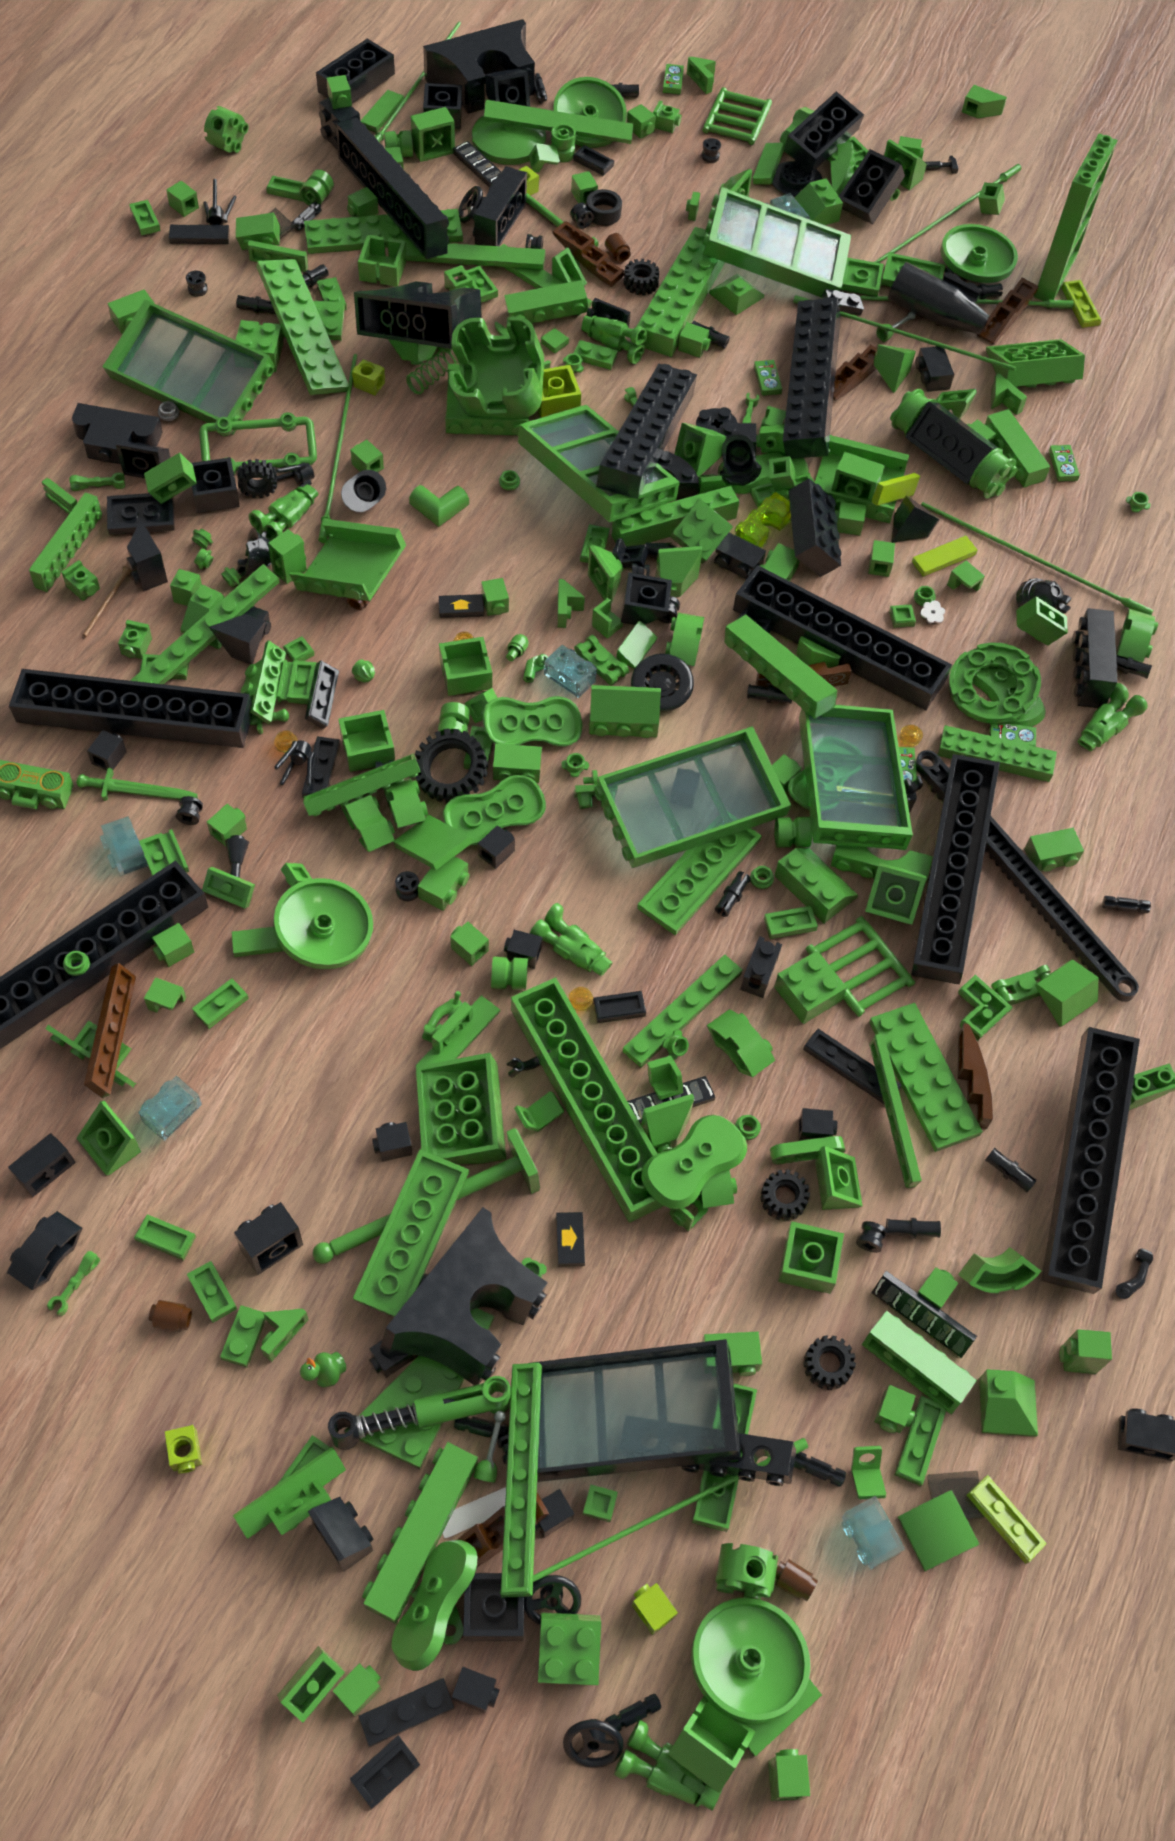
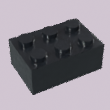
[839,149,905,225]

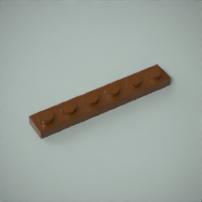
[84,963,136,1098]

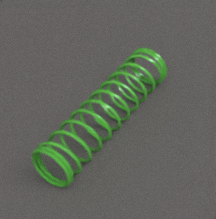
[406,348,459,394]

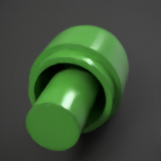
[506,634,529,661]

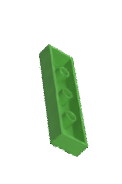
[29,492,102,592]
[937,725,1057,782]
[303,753,420,816]
[692,1384,757,1532]

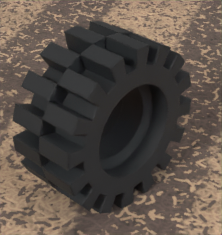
[624,259,660,296]
[238,459,277,498]
[760,1169,810,1221]
[803,1335,856,1390]

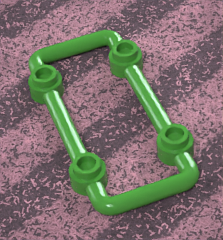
[199,412,317,474]

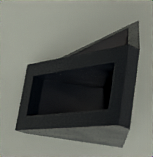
[891,496,940,543]
[209,614,266,665]

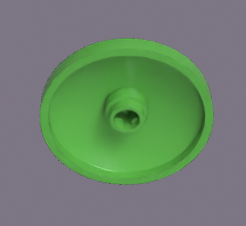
[553,77,627,148]
[472,115,546,165]
[940,224,1018,283]
[273,878,373,969]
[691,1598,810,1724]

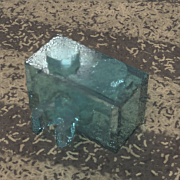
[99,816,148,876]

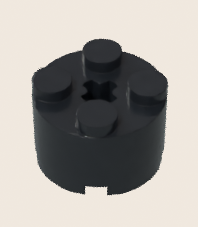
[696,407,738,456]

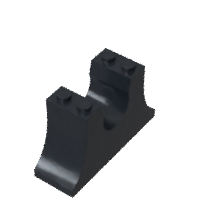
[423,19,535,114]
[354,281,482,349]
[380,1207,548,1385]

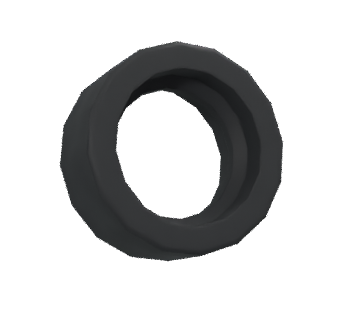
[586,189,622,226]

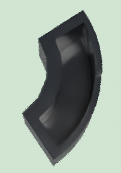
[657,451,699,500]
[7,1211,83,1290]

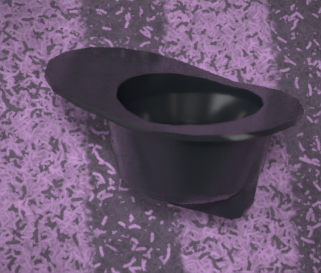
[341,470,387,512]

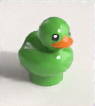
[300,1352,346,1387]

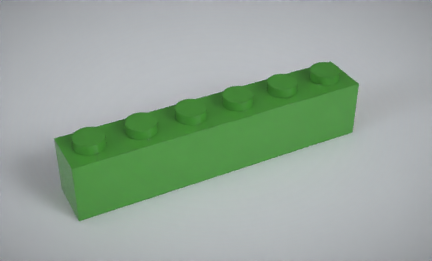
[611,486,739,546]
[724,615,838,719]
[362,1442,478,1624]

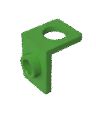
[514,1091,564,1132]
[669,1199,708,1232]
[851,1446,886,1499]

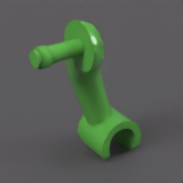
[422,991,463,1043]

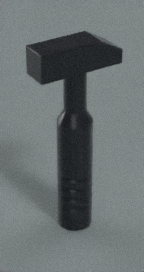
[925,155,959,174]

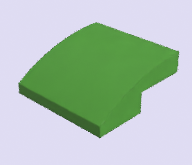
[898,1490,979,1572]

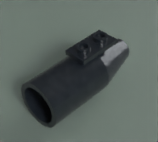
[888,262,990,334]

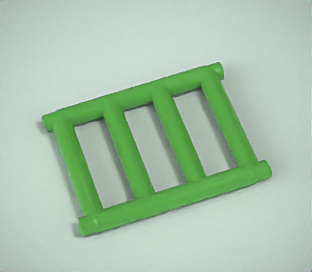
[702,87,772,145]
[805,916,915,1017]

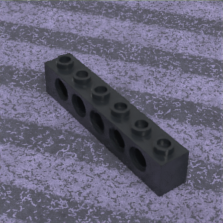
[620,1416,796,1486]

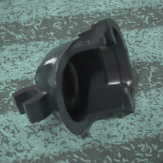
[719,430,762,486]
[236,528,271,577]
[1016,578,1071,613]

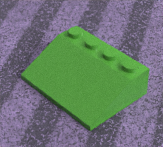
[986,339,1085,388]
[416,1053,506,1164]

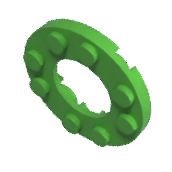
[949,643,1041,724]

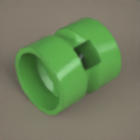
[551,124,576,163]
[384,130,413,157]
[299,169,334,206]
[438,702,470,735]
[774,817,812,848]
[491,956,528,990]

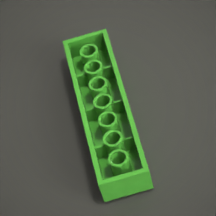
[637,227,731,357]

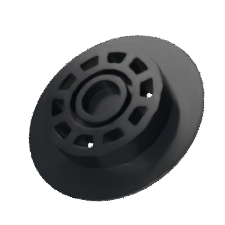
[772,160,823,197]
[631,653,694,712]

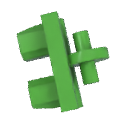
[574,770,618,809]

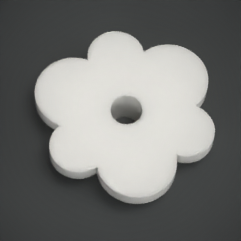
[920,600,945,623]

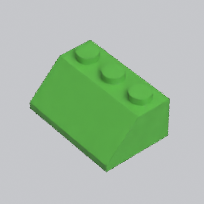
[589,685,661,738]
[774,848,858,923]

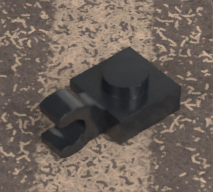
[904,776,923,812]

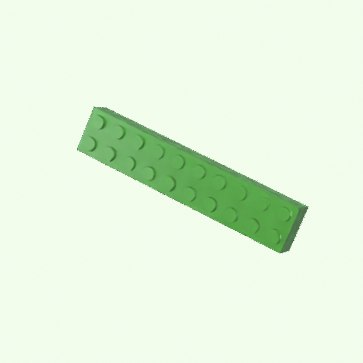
[511,977,663,1223]

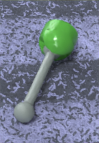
[876,312,916,342]
[473,1411,505,1483]

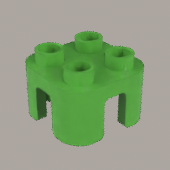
[449,316,544,419]

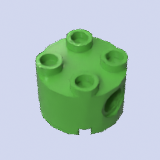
[204,106,249,153]
[715,1543,778,1600]

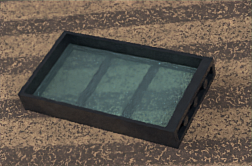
[532,1339,741,1482]

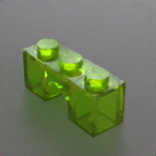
[734,492,791,548]

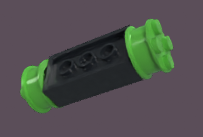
[890,389,1018,499]

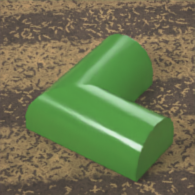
[409,485,469,527]
[958,974,1013,1041]

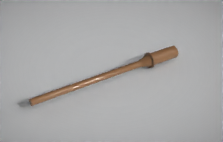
[83,563,133,637]

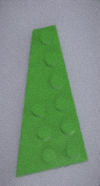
[344,1308,494,1470]

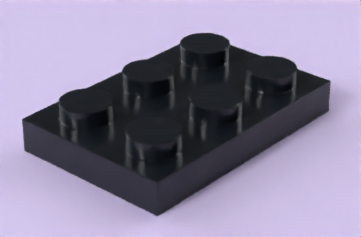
[107,493,175,535]

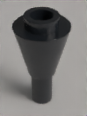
[225,835,249,878]

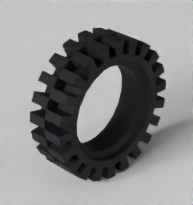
[414,729,488,803]

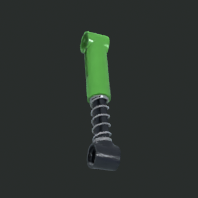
[328,1376,511,1450]

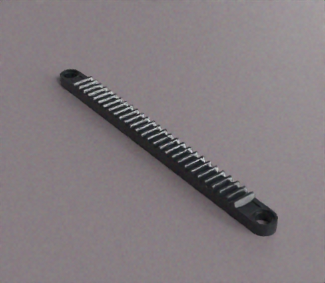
[916,750,1139,1002]

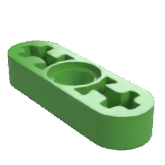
[770,1136,845,1164]

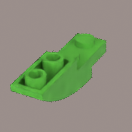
[1129,1063,1175,1110]

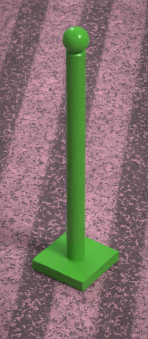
[312,1128,540,1264]

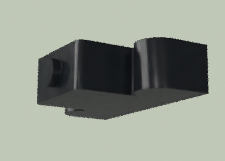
[72,403,163,464]

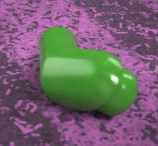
[523,654,549,683]

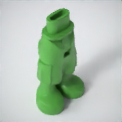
[581,315,647,364]
[248,484,319,541]
[1078,683,1148,751]
[530,903,613,977]
[614,1720,723,1811]

